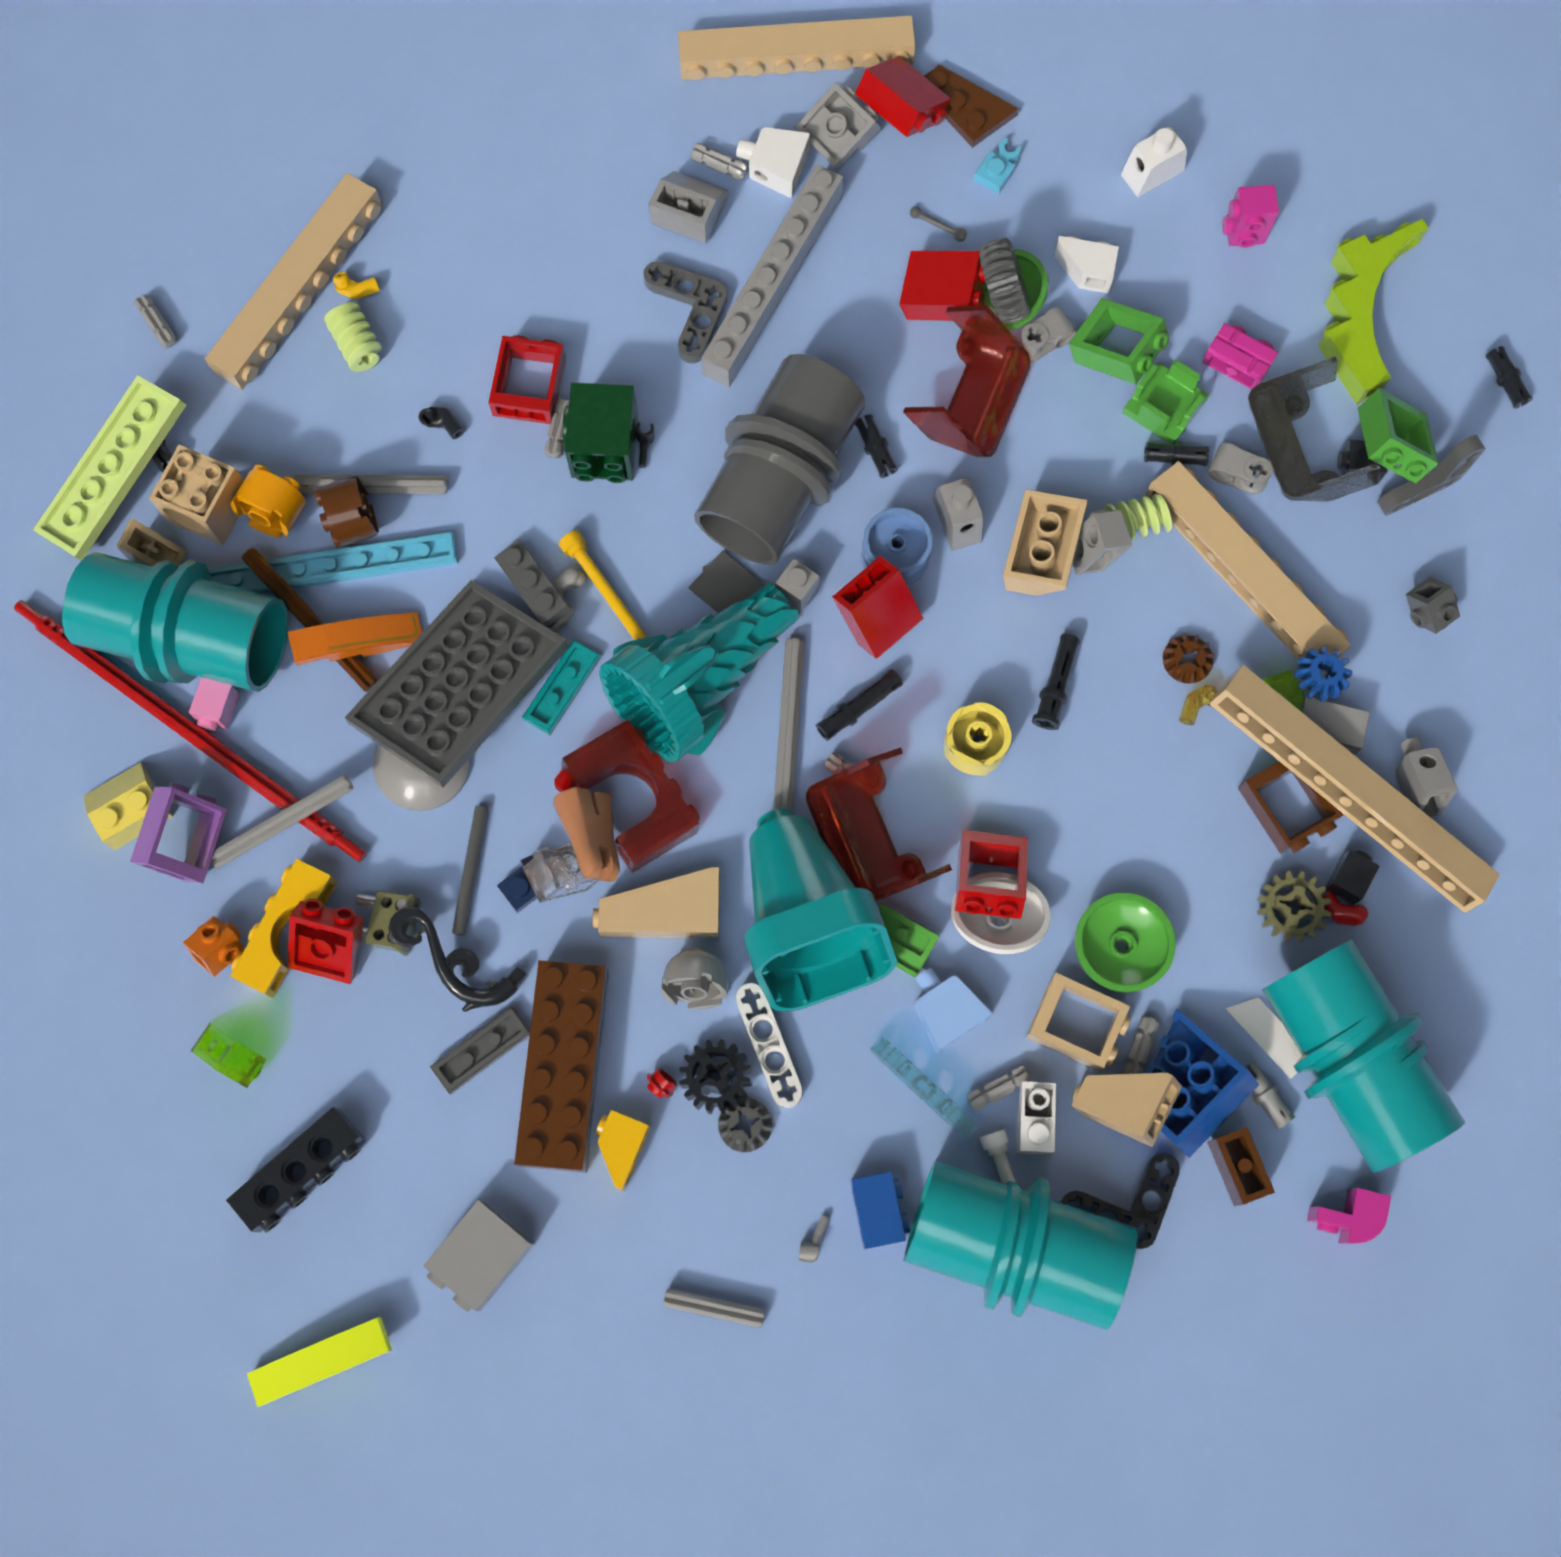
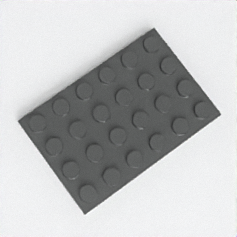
[344,580,568,788]

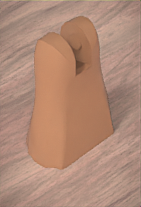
[553,787,620,882]

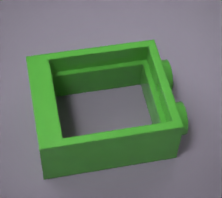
[1069,298,1169,384]
[1358,388,1439,484]

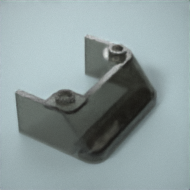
[1248,356,1380,502]

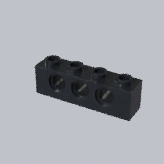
[226,1107,366,1233]

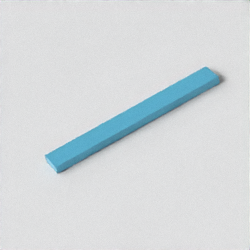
[208,531,458,594]

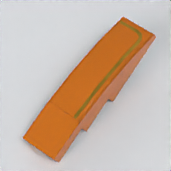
[287,612,423,666]

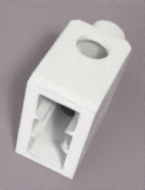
[736,127,810,198]
[1121,127,1187,197]

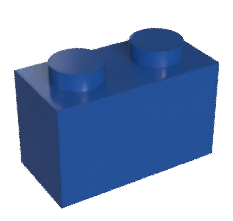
[850,1172,910,1250]

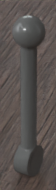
[910,206,967,242]

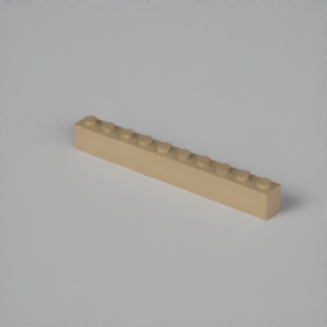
[1209,665,1500,913]

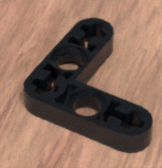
[1060,1153,1180,1249]

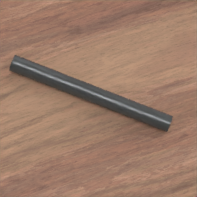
[452,806,488,935]

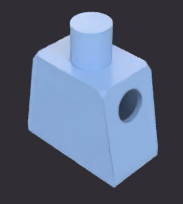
[914,967,992,1053]

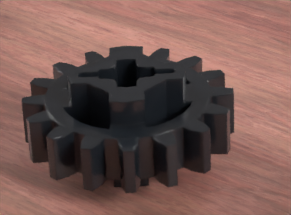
[679,1039,753,1114]

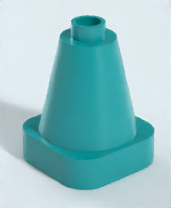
[744,808,897,1012]

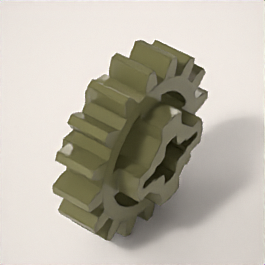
[1257,871,1331,943]

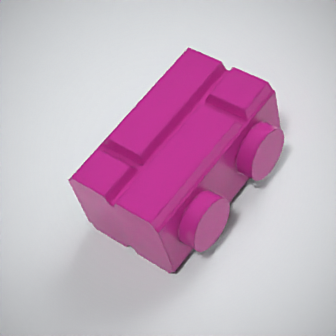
[1202,323,1279,392]

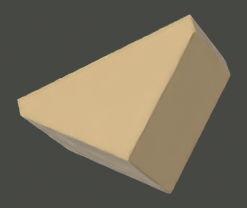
[116,519,187,566]

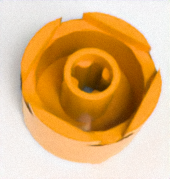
[230,464,306,538]

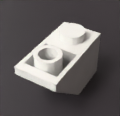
[1054,236,1119,293]
[1016,1081,1056,1155]

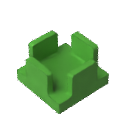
[1122,360,1209,444]

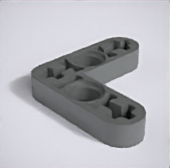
[643,261,727,364]
[1377,435,1486,516]

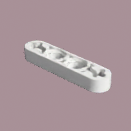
[736,983,802,1108]

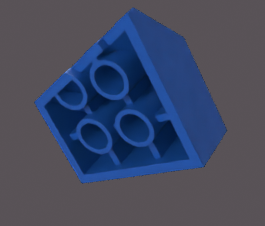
[1145,1009,1259,1158]

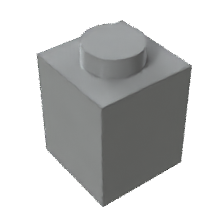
[775,559,820,613]

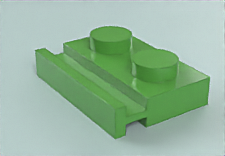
[879,903,940,978]

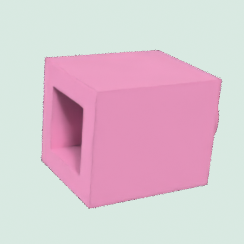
[188,678,240,731]

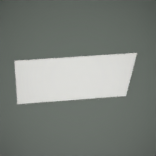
[1226,997,1302,1079]

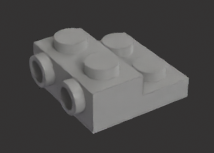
[794,82,881,170]

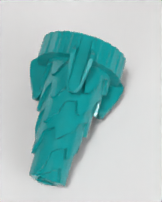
[599,582,799,763]

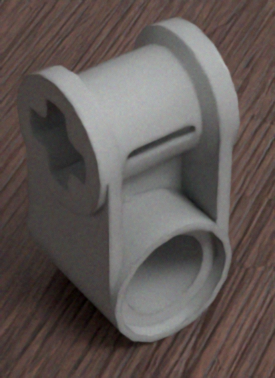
[1017,307,1077,362]
[1207,443,1273,494]

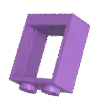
[130,783,227,884]

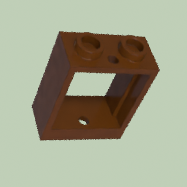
[1238,761,1343,854]

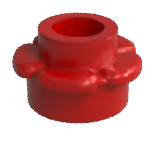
[647,1068,678,1099]

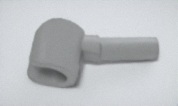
[799,1215,829,1263]

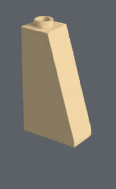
[593,867,720,938]

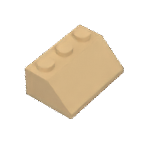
[1003,489,1088,596]

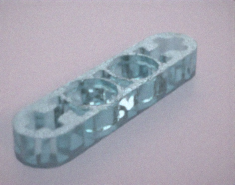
[870,1037,978,1139]

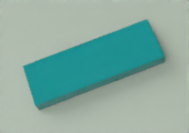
[522,639,601,736]

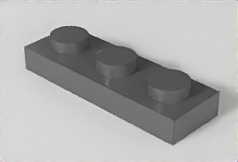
[494,539,571,628]

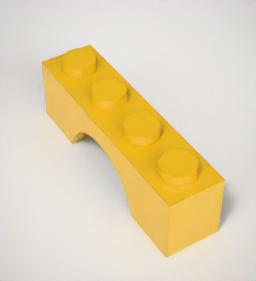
[230,859,338,998]

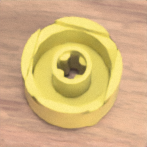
[943,702,1012,776]

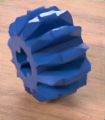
[1294,645,1353,702]

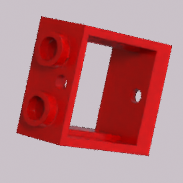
[488,335,566,424]
[955,830,1028,919]

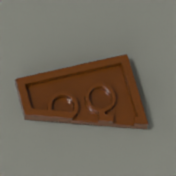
[924,64,1019,148]

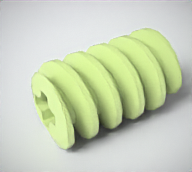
[324,302,382,372]
[1103,494,1172,540]

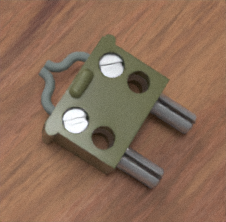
[356,891,426,956]

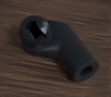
[418,407,465,439]

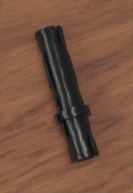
[815,669,903,741]

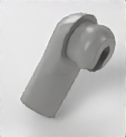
[551,568,586,598]

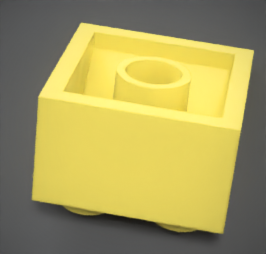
[83,762,173,850]

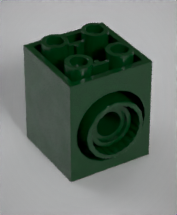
[562,382,638,483]

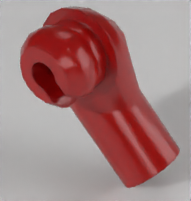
[1322,890,1368,927]

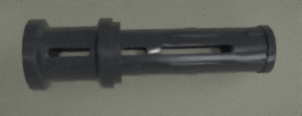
[1031,634,1081,730]

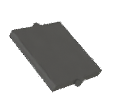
[689,551,764,613]

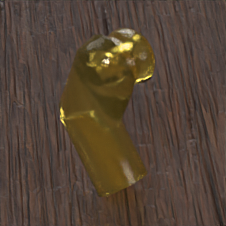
[1179,685,1218,725]

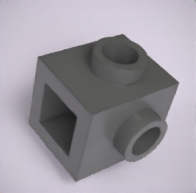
[1406,577,1460,634]

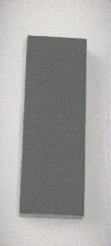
[430,1006,530,1095]

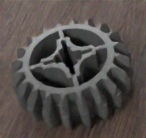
[979,238,1030,324]

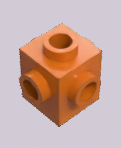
[183,915,245,977]

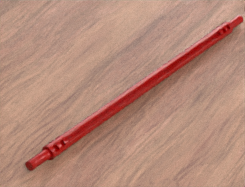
[14,600,367,863]

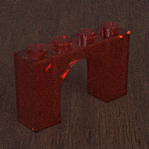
[561,720,700,873]

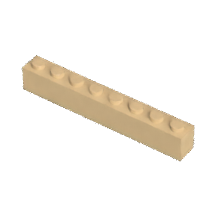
[678,16,915,80]
[204,173,382,390]
[1145,461,1351,672]

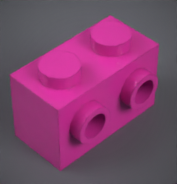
[1222,185,1279,248]

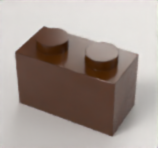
[1207,1127,1275,1206]

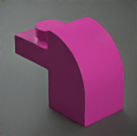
[1307,1188,1391,1244]

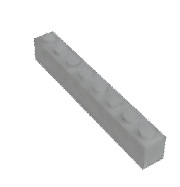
[701,164,843,387]

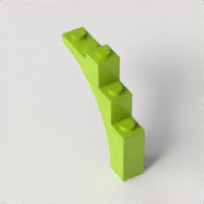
[1318,218,1429,405]

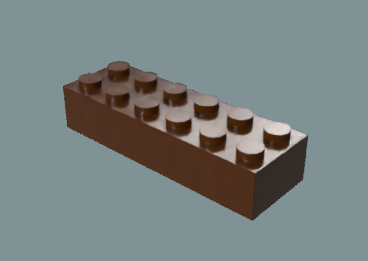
[514,960,609,1173]

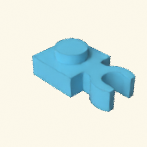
[974,138,1022,194]

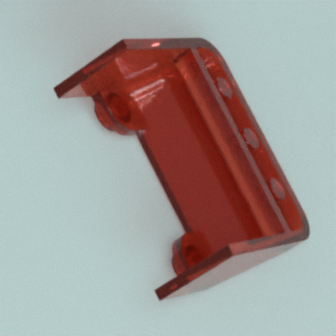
[903,305,1031,458]
[806,747,952,901]

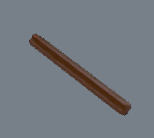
[242,548,378,692]

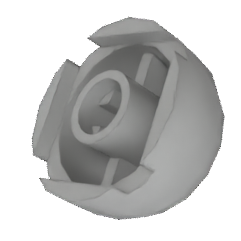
[661,948,729,1009]

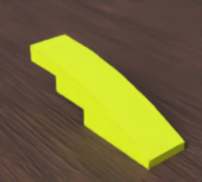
[247,1317,392,1407]

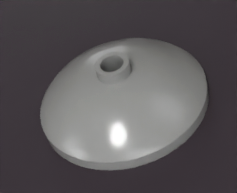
[373,745,470,811]

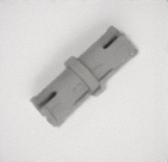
[1245,1061,1295,1129]

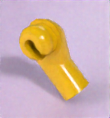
[333,272,380,300]

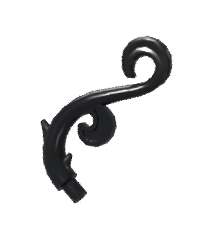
[388,907,527,1012]

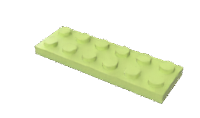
[33,375,187,561]

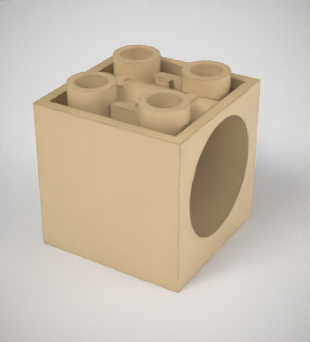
[149,444,244,546]

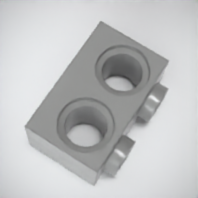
[1073,509,1132,575]

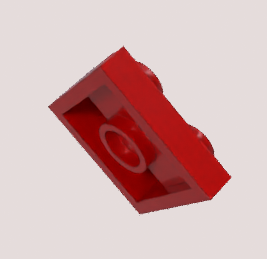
[287,899,364,984]

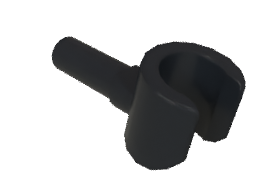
[636,422,655,468]

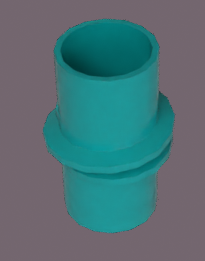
[62,552,289,692]
[1262,939,1465,1172]
[903,1161,1138,1330]

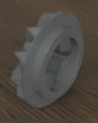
[718,1097,772,1152]

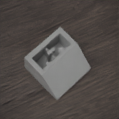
[649,171,729,243]

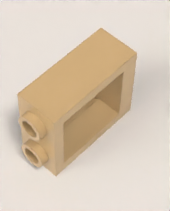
[1026,973,1131,1071]

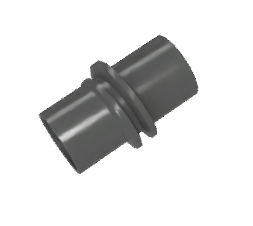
[694,354,865,565]

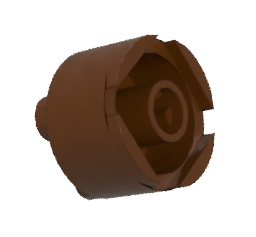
[314,475,379,548]

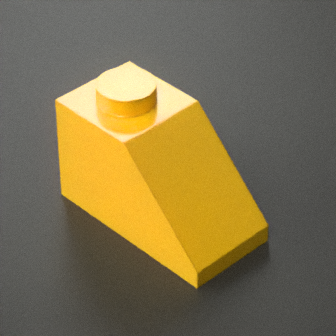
[595,1110,651,1191]

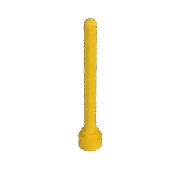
[558,530,647,640]

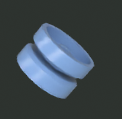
[861,507,933,586]

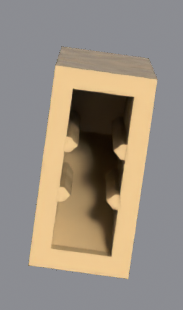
[1071,1073,1182,1147]

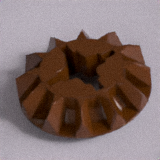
[1162,633,1214,684]

